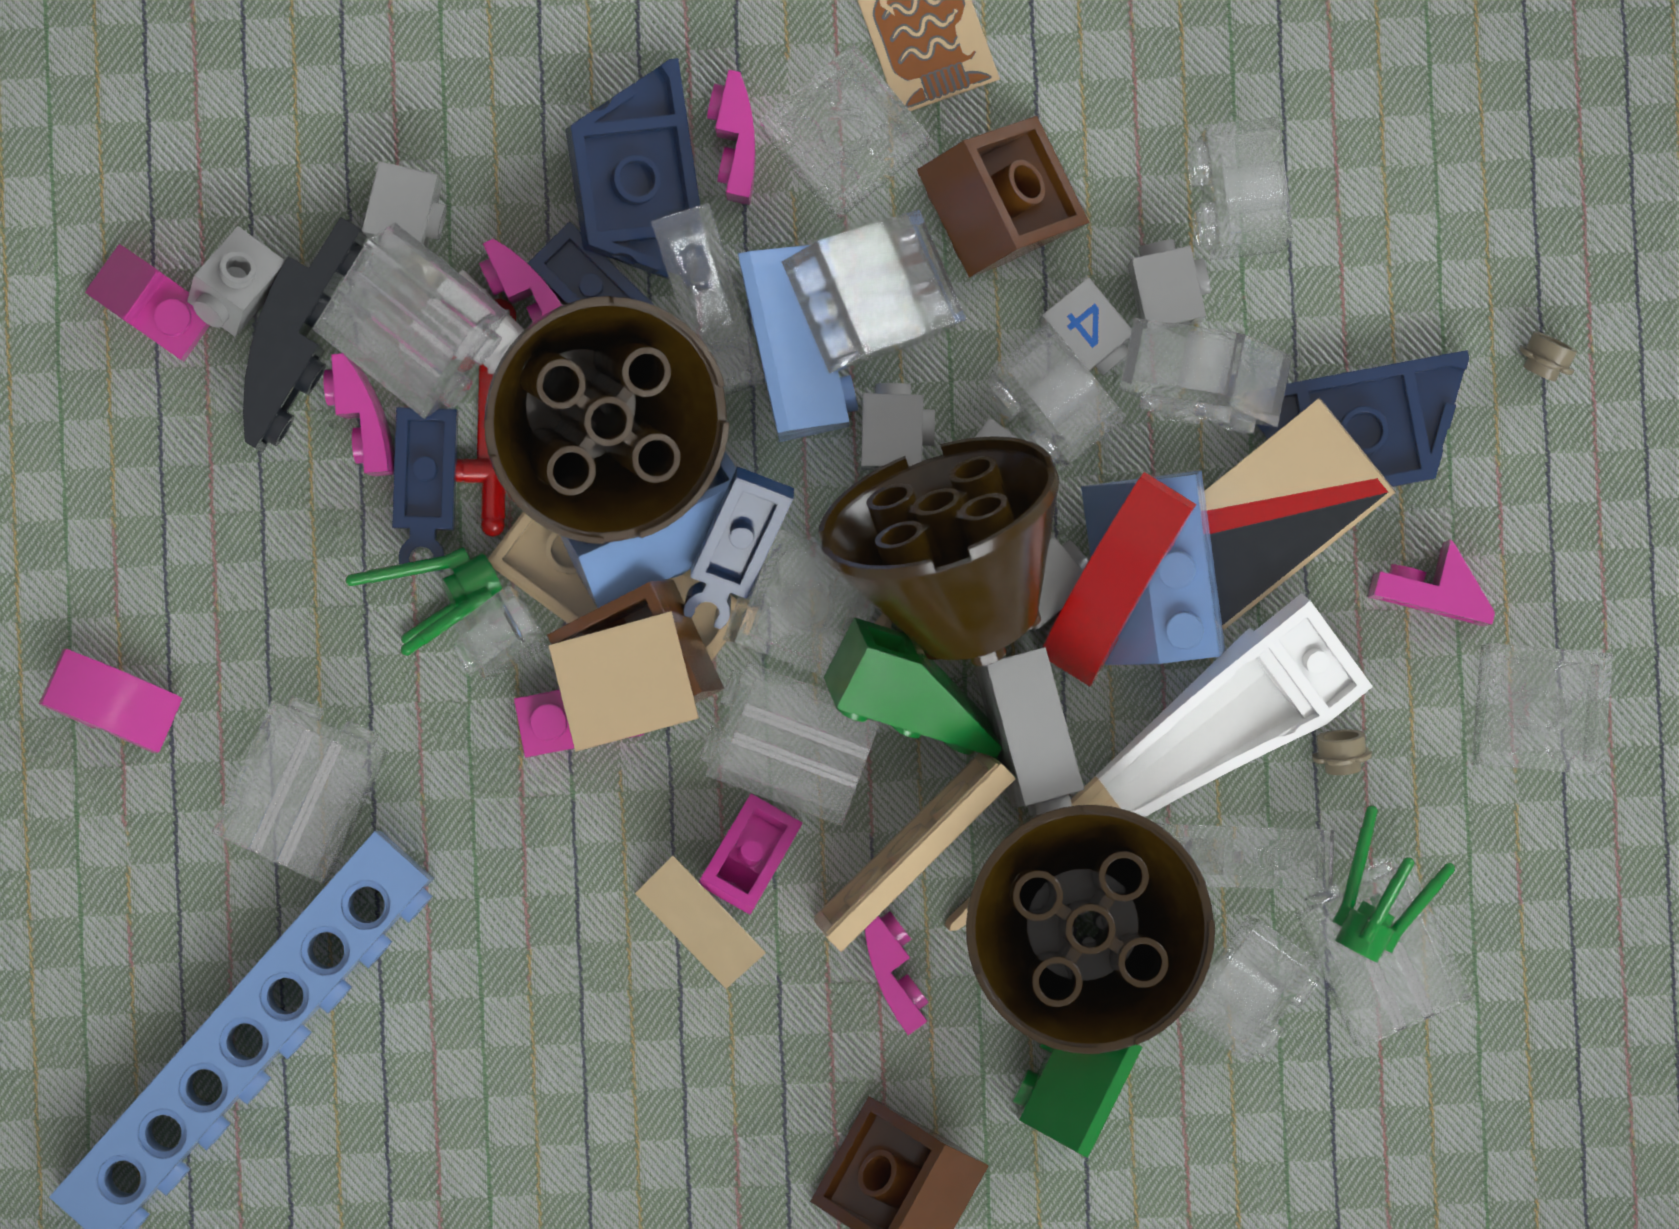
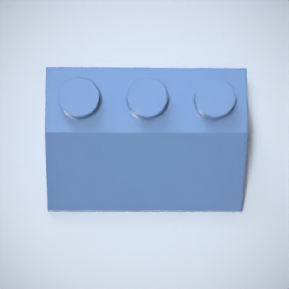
[738,245,858,442]
[560,451,736,608]
[1081,470,1225,665]

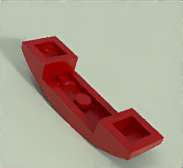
[1043,472,1197,687]

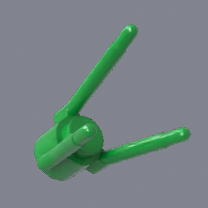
[345,547,504,656]
[1332,805,1455,963]

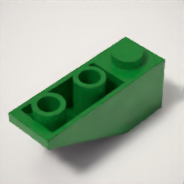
[823,617,1002,758]

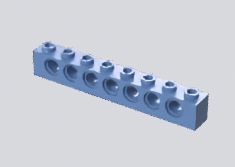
[49,830,434,1229]

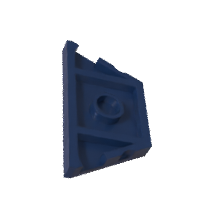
[565,58,712,290]
[1238,350,1469,487]

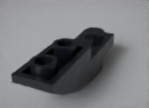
[243,217,368,453]

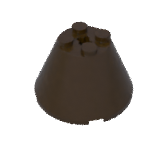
[484,296,729,544]
[818,436,1059,666]
[966,805,1215,1054]

